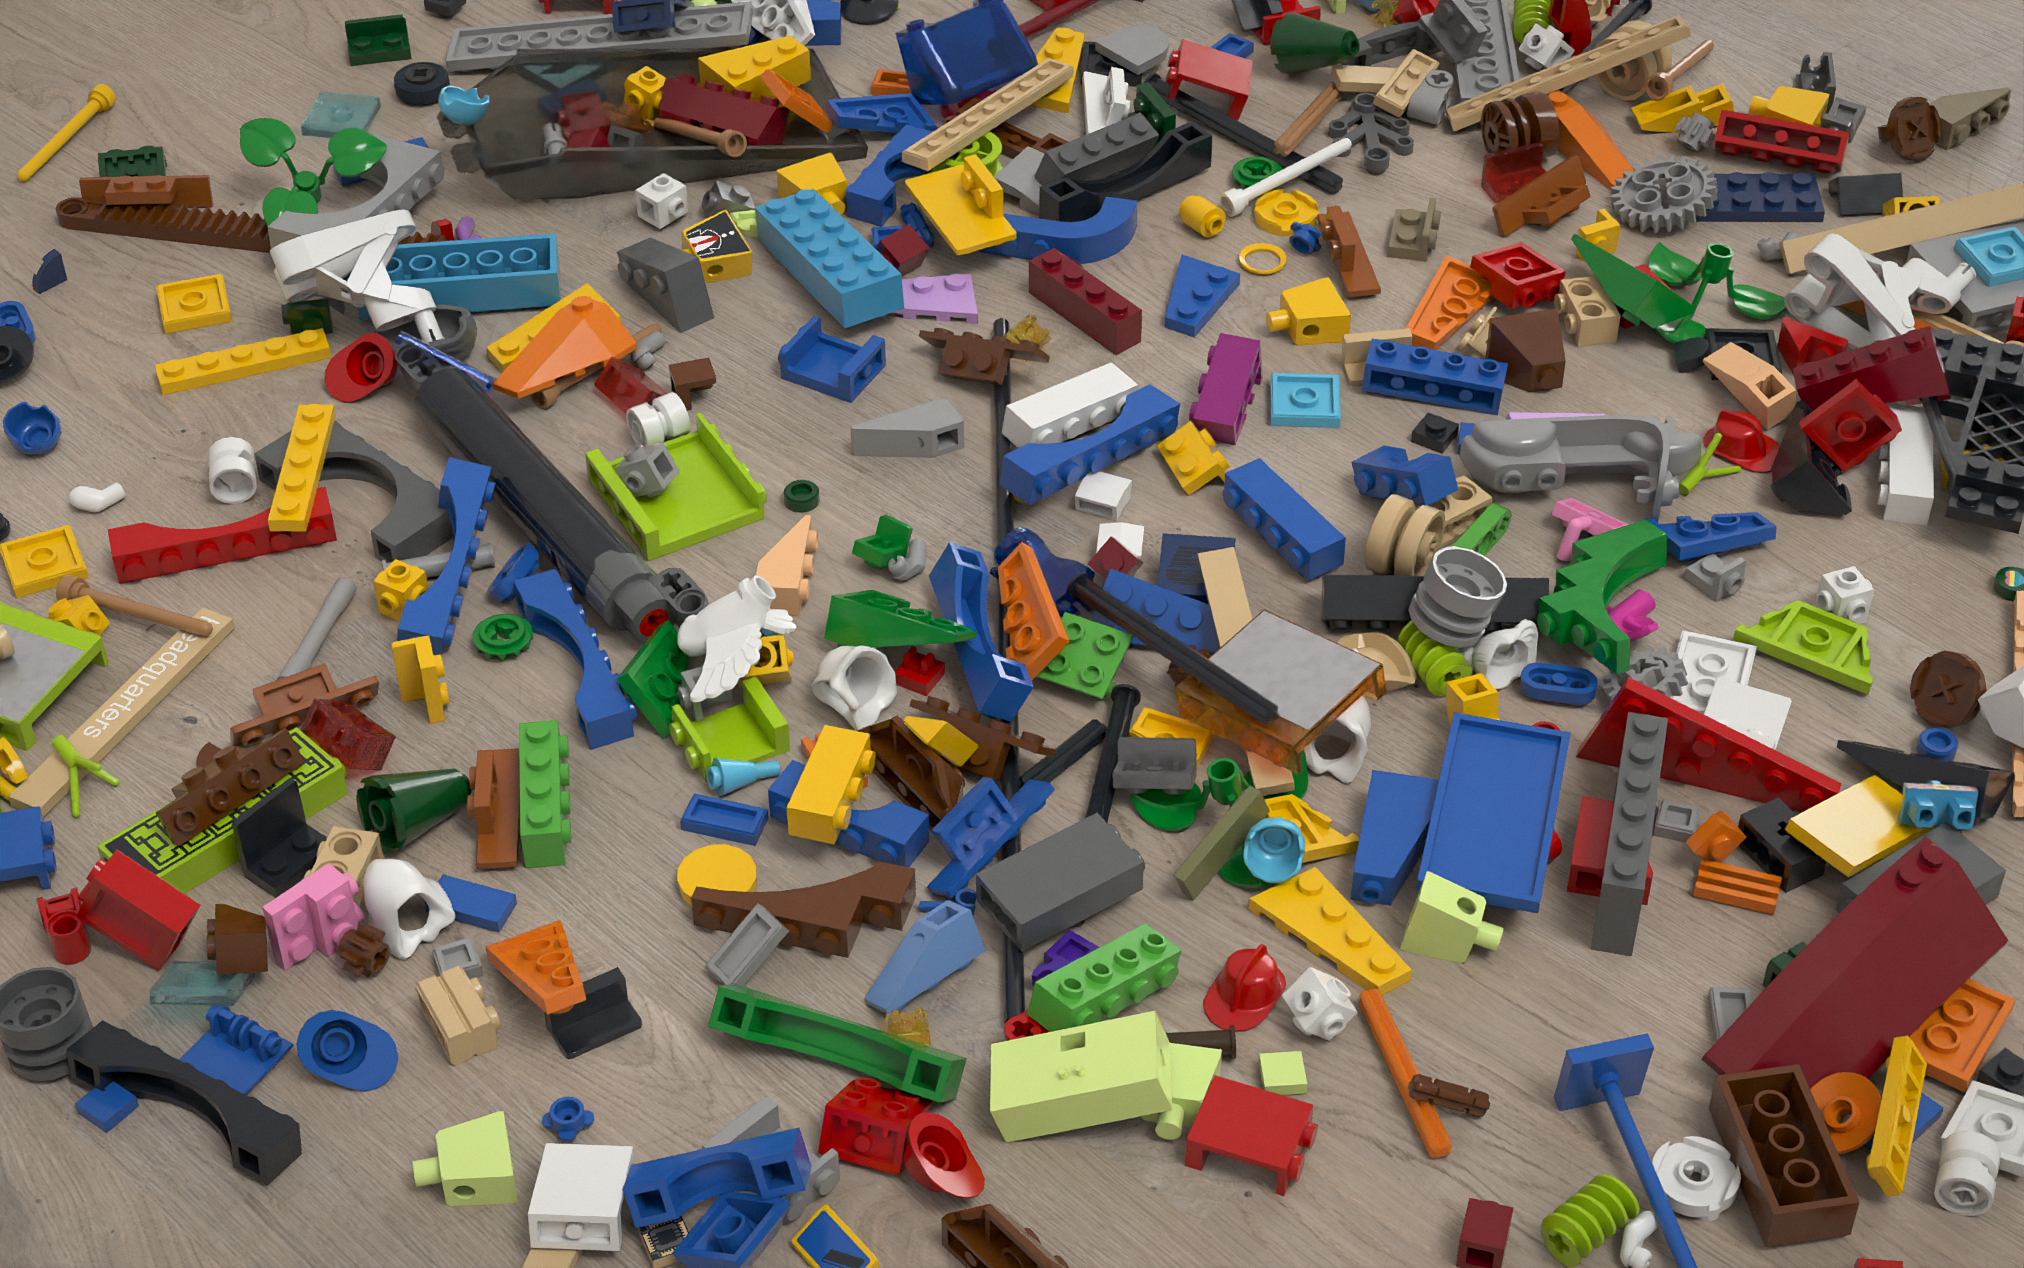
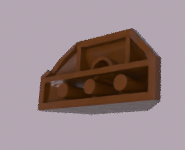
[857,715,965,831]
[941,1204,1069,1268]

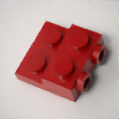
[1470,242,1566,309]
[1799,379,1902,472]

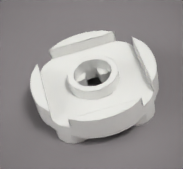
[1652,1136,1741,1222]

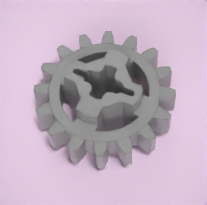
[1603,647,1688,702]

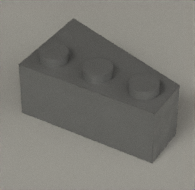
[617,237,714,333]

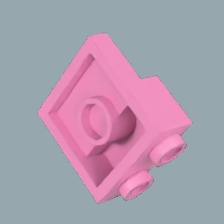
[262,863,365,970]

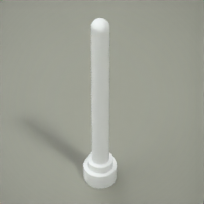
[1220,138,1352,217]

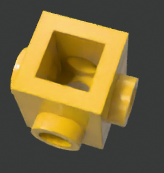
[623,66,665,123]
[373,559,429,622]

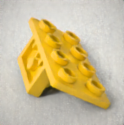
[905,154,1016,255]

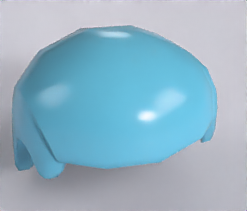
[438,85,490,126]
[1243,817,1305,883]

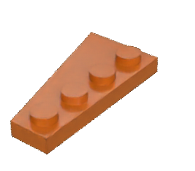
[1405,255,1495,350]
[998,542,1070,681]
[485,920,586,1015]

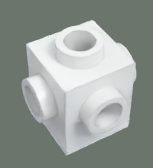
[1518,24,1575,71]
[635,173,688,229]
[1815,566,1874,624]
[1282,967,1358,1041]

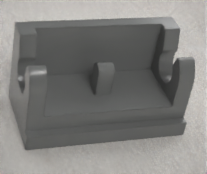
[1795,52,1836,114]

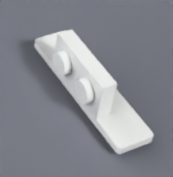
[1082,67,1130,135]

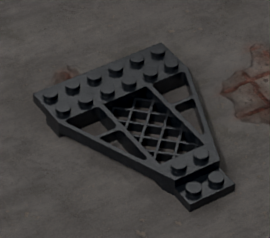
[1921,328,2024,534]

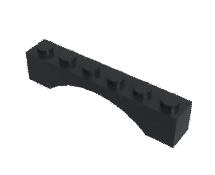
[1039,121,1213,222]
[66,1020,302,1185]

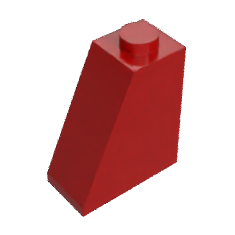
[1567,796,1653,905]

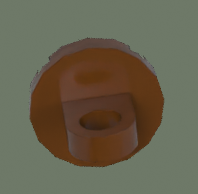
[1877,97,1941,160]
[1910,651,1987,728]

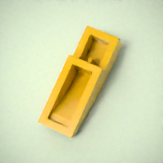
[1631,83,1735,132]

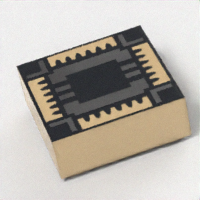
[638,1216,689,1268]

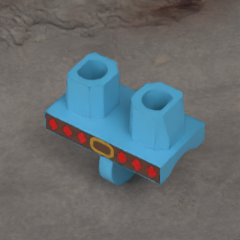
[1898,780,1979,830]

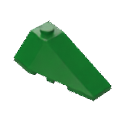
[824,590,977,648]

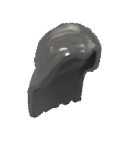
[374,304,477,361]

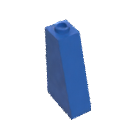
[1350,770,1439,906]

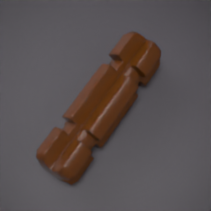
[1408,1074,1490,1117]

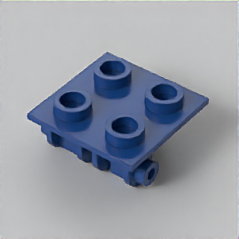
[179,1005,294,1095]

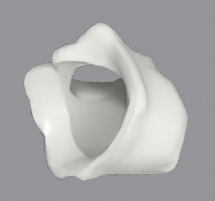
[811,646,897,731]
[1290,687,1371,784]
[363,859,456,960]

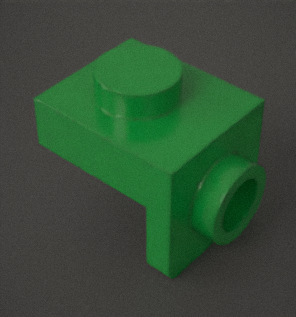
[852,515,913,569]

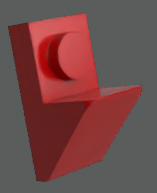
[1777,317,1848,375]

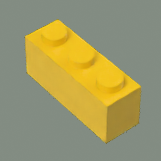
[787,725,876,844]

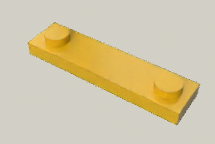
[1866,1035,1927,1197]

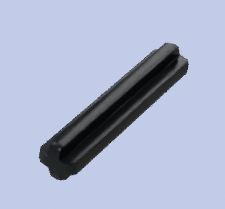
[1019,719,1107,789]

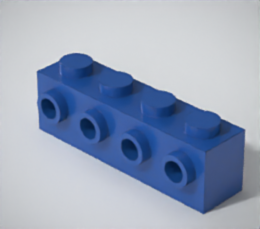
[1362,338,1508,416]
[1222,458,1346,581]

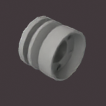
[1409,546,1507,648]

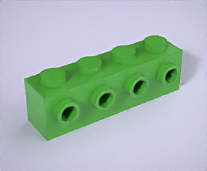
[519,720,572,869]
[1027,923,1182,1032]

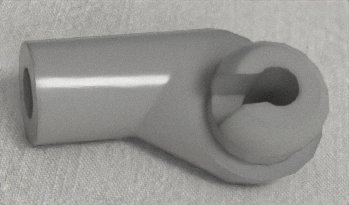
[1757,232,1800,261]
[631,331,665,370]
[888,539,927,581]

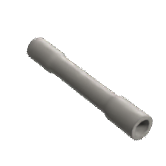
[277,577,357,680]

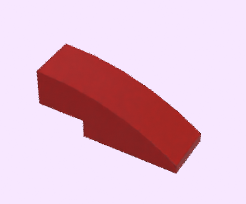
[1548,0,1592,56]

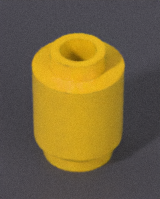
[1179,195,1226,238]

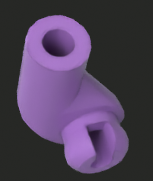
[455,216,482,240]

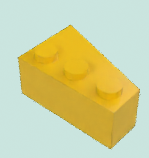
[698,36,811,99]

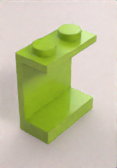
[669,676,790,782]

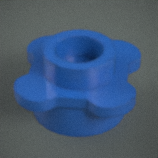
[1289,222,1322,254]
[542,1097,594,1141]

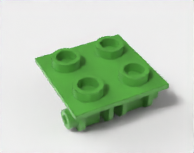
[1036,612,1134,700]

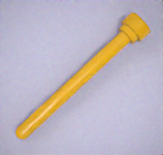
[17,84,116,182]

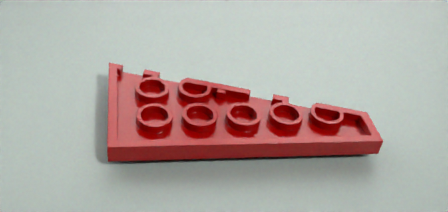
[1576,677,1841,812]

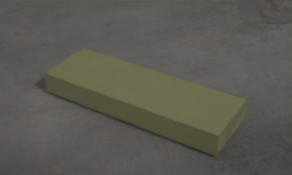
[1174,785,1270,900]

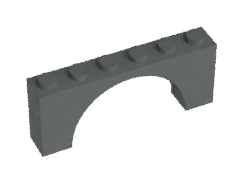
[254,421,454,563]
[1591,712,1668,957]

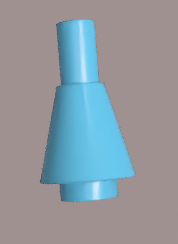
[707,758,780,796]

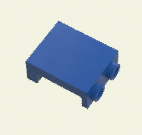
[778,316,886,403]
[0,806,57,890]

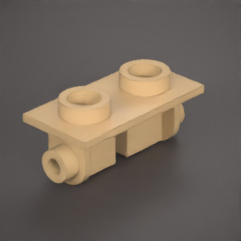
[1456,307,1497,359]

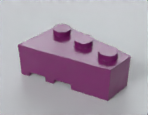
[1189,333,1263,445]

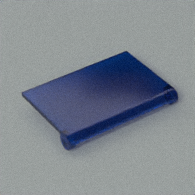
[395,331,497,391]

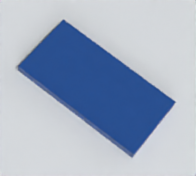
[1416,712,1571,913]

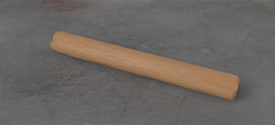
[1273,81,1343,157]

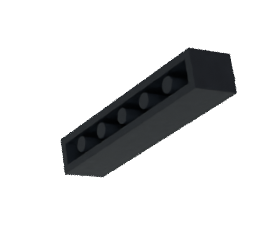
[1321,574,1549,631]

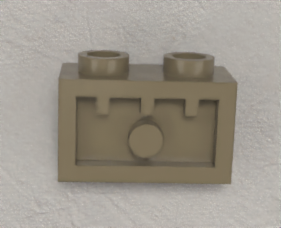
[1387,198,1441,262]

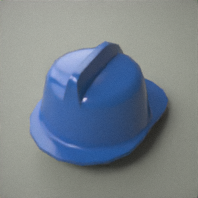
[296,1010,398,1091]

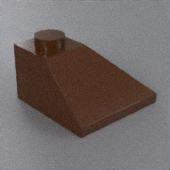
[1485,309,1566,393]

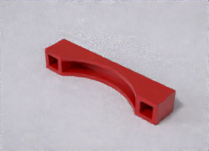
[107,487,337,584]

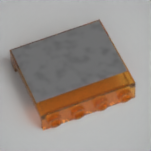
[1175,609,1387,774]

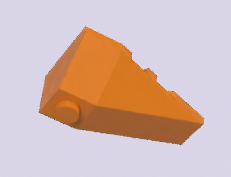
[1547,90,1633,190]
[493,296,637,399]

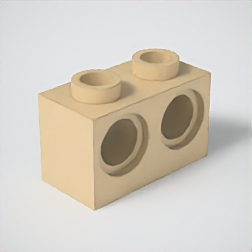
[1554,276,1621,347]
[1415,475,1492,550]
[303,826,384,908]

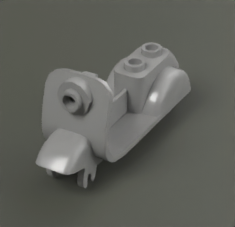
[1460,415,1702,519]

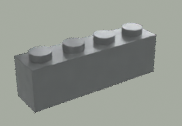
[1034,113,1159,186]

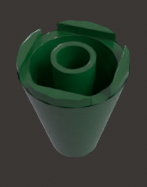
[1270,13,1360,75]
[356,768,472,853]

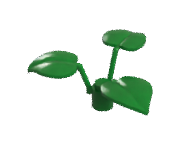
[240,118,387,226]
[1648,242,1787,344]
[1130,750,1309,888]

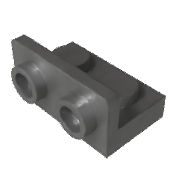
[1419,0,1488,63]

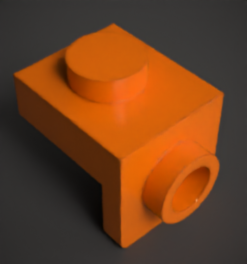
[1686,810,1746,863]

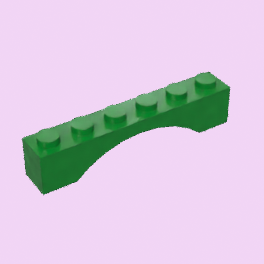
[708,984,967,1103]

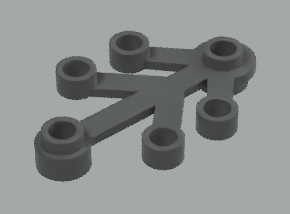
[1328,93,1414,175]

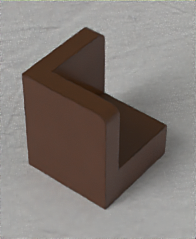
[669,357,716,411]

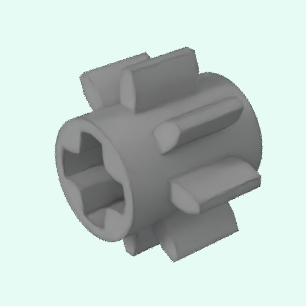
[1675,113,1715,152]

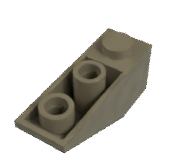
[1929,87,2012,150]

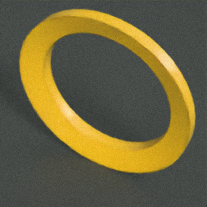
[1239,243,1287,274]

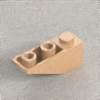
[1703,342,1796,430]
[756,515,818,616]

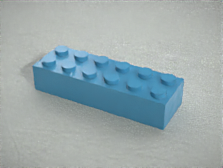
[755,189,904,329]
[357,233,561,320]

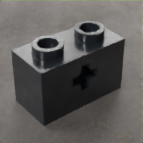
[1738,798,1827,893]

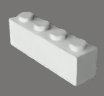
[1002,362,1138,448]
[1877,403,1934,526]

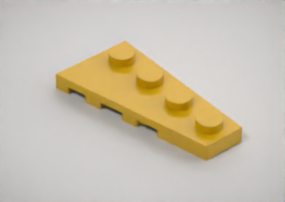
[1024,27,1085,114]
[486,283,621,373]
[1249,867,1412,995]

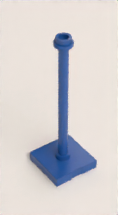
[1554,1033,1698,1268]

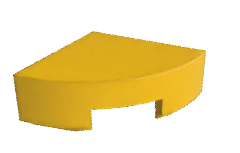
[0,737,28,784]

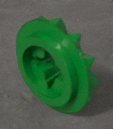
[1232,157,1283,190]
[473,614,534,661]

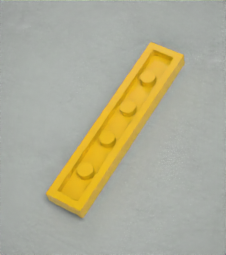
[155,328,332,395]
[268,404,336,532]

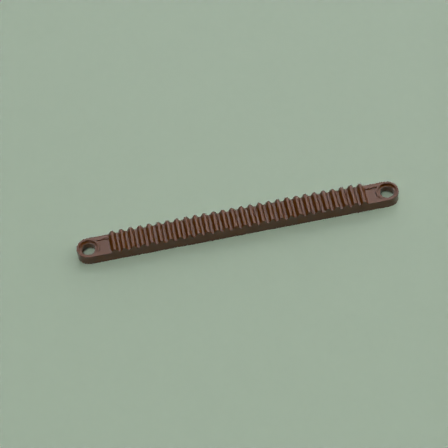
[56,197,448,253]

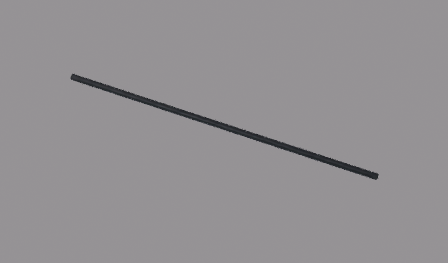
[993,318,1025,1023]

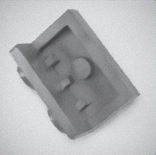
[1113,737,1197,794]

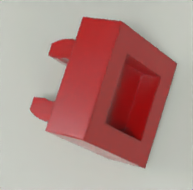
[895,646,945,696]

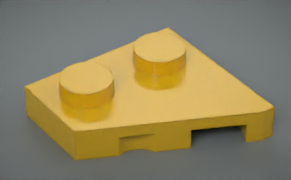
[1264,794,1359,863]

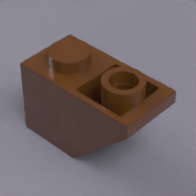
[207,904,268,975]

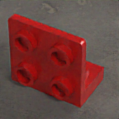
[818,1078,932,1175]

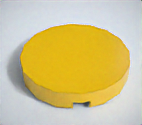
[1254,189,1319,236]
[677,844,757,906]

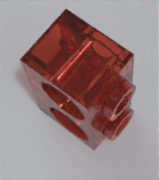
[300,698,396,771]

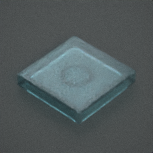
[301,91,381,138]
[149,961,255,1006]

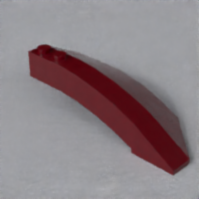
[1701,836,2009,1089]

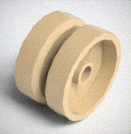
[1594,20,1672,101]
[1365,494,1445,576]

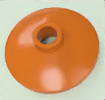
[1810,1072,1882,1154]

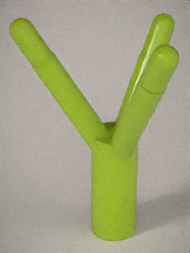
[1679,433,1741,495]
[51,735,120,818]

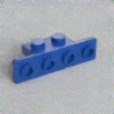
[927,777,1055,898]

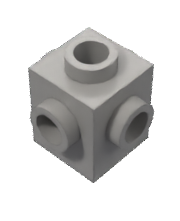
[615,442,680,498]

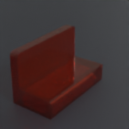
[1481,142,1547,203]
[594,357,668,413]

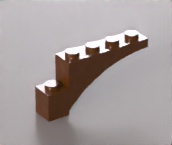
[691,861,916,958]

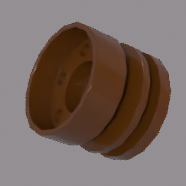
[1481,91,1560,168]

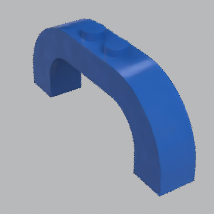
[977,196,1137,264]

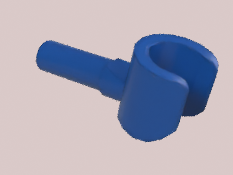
[919,888,976,915]

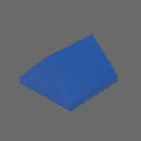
[672,1192,790,1268]

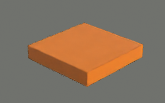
[760,69,834,134]

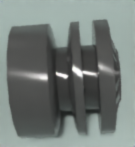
[0,967,93,1081]

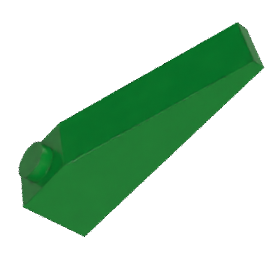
[1571,233,1696,328]

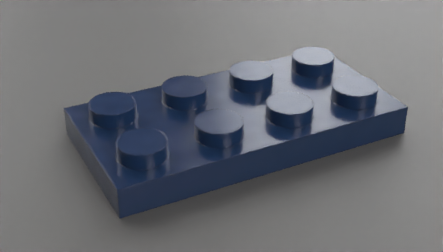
[1696,172,1825,222]

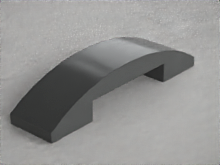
[1342,21,1441,67]

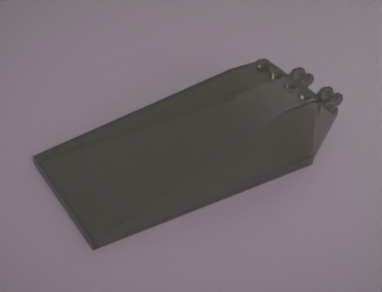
[436,49,868,201]

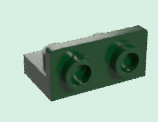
[345,14,412,66]
[1121,82,1176,148]
[98,146,167,177]

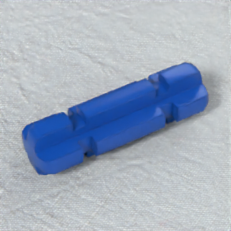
[900,203,934,249]

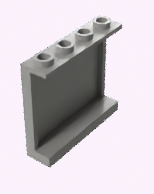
[1906,219,2024,335]

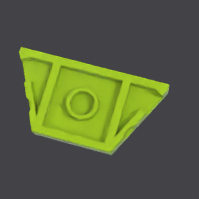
[1733,600,1873,695]

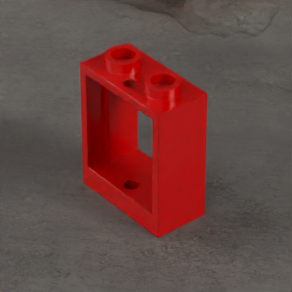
[76,850,201,971]

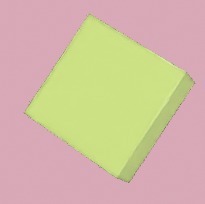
[1259,1051,1307,1095]

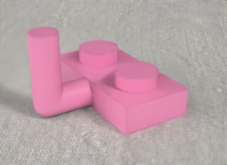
[1552,497,1629,561]

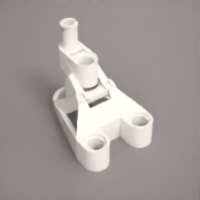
[270,210,444,345]
[1784,233,1976,350]

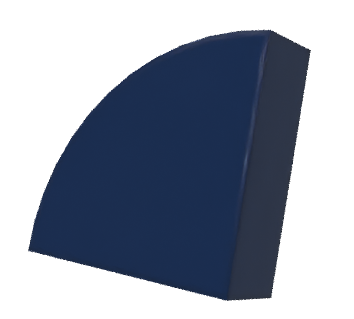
[32,249,67,294]

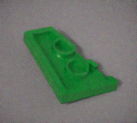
[617,620,690,739]

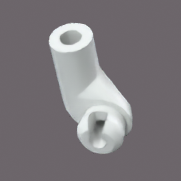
[69,482,126,513]
[1620,1211,1659,1268]

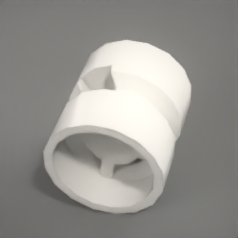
[626,392,691,447]
[208,437,257,504]
[1934,1131,2001,1216]

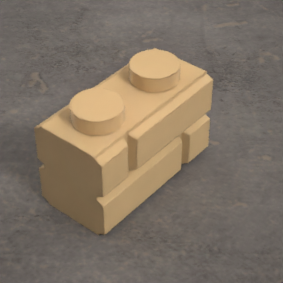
[415,966,501,1066]

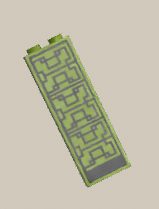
[97,727,348,894]

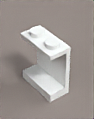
[528,1143,634,1251]

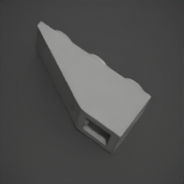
[850,397,964,458]

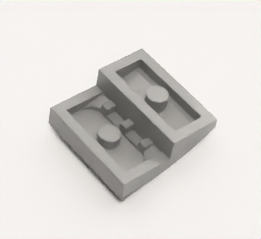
[994,146,1044,216]

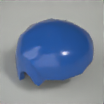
[3,402,62,455]

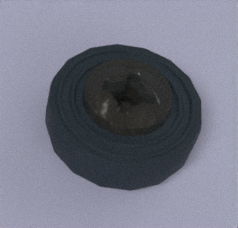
[394,62,450,105]

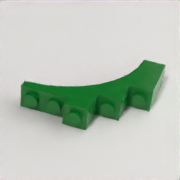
[1537,519,1667,675]

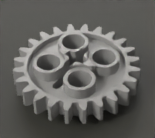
[1611,155,1718,233]

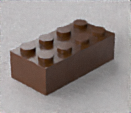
[1709,1064,1860,1247]

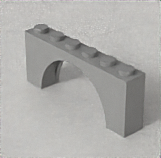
[268,135,444,249]

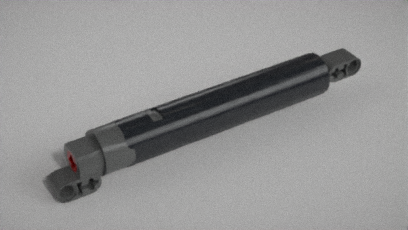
[395,342,709,646]

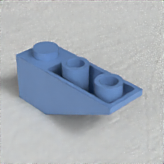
[864,900,986,1015]

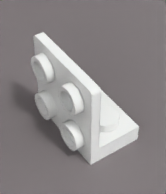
[1704,677,1791,750]

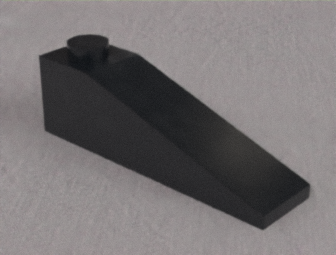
[1770,399,1852,515]
[1837,740,2015,824]

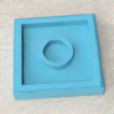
[1954,226,2024,287]
[1270,373,1341,428]

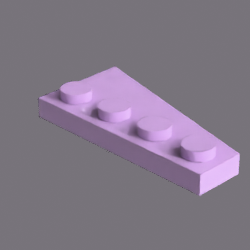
[880,274,978,324]

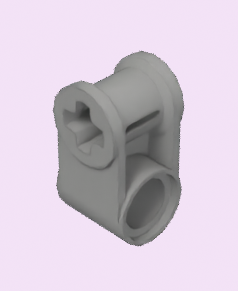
[1407,70,1453,126]

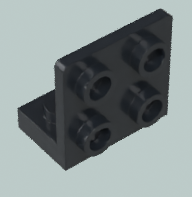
[232,778,327,898]

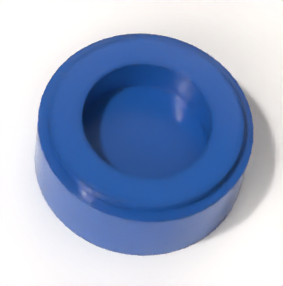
[1916,728,1958,762]

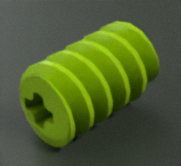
[1513,0,1552,45]
[1398,620,1472,697]
[1540,1174,1640,1267]

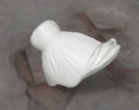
[1459,619,1538,689]

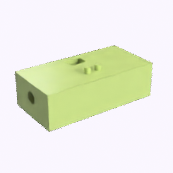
[990,1011,1172,1143]

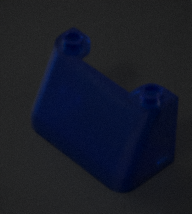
[895,0,1038,105]

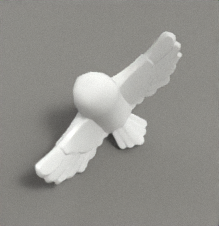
[677,575,796,702]

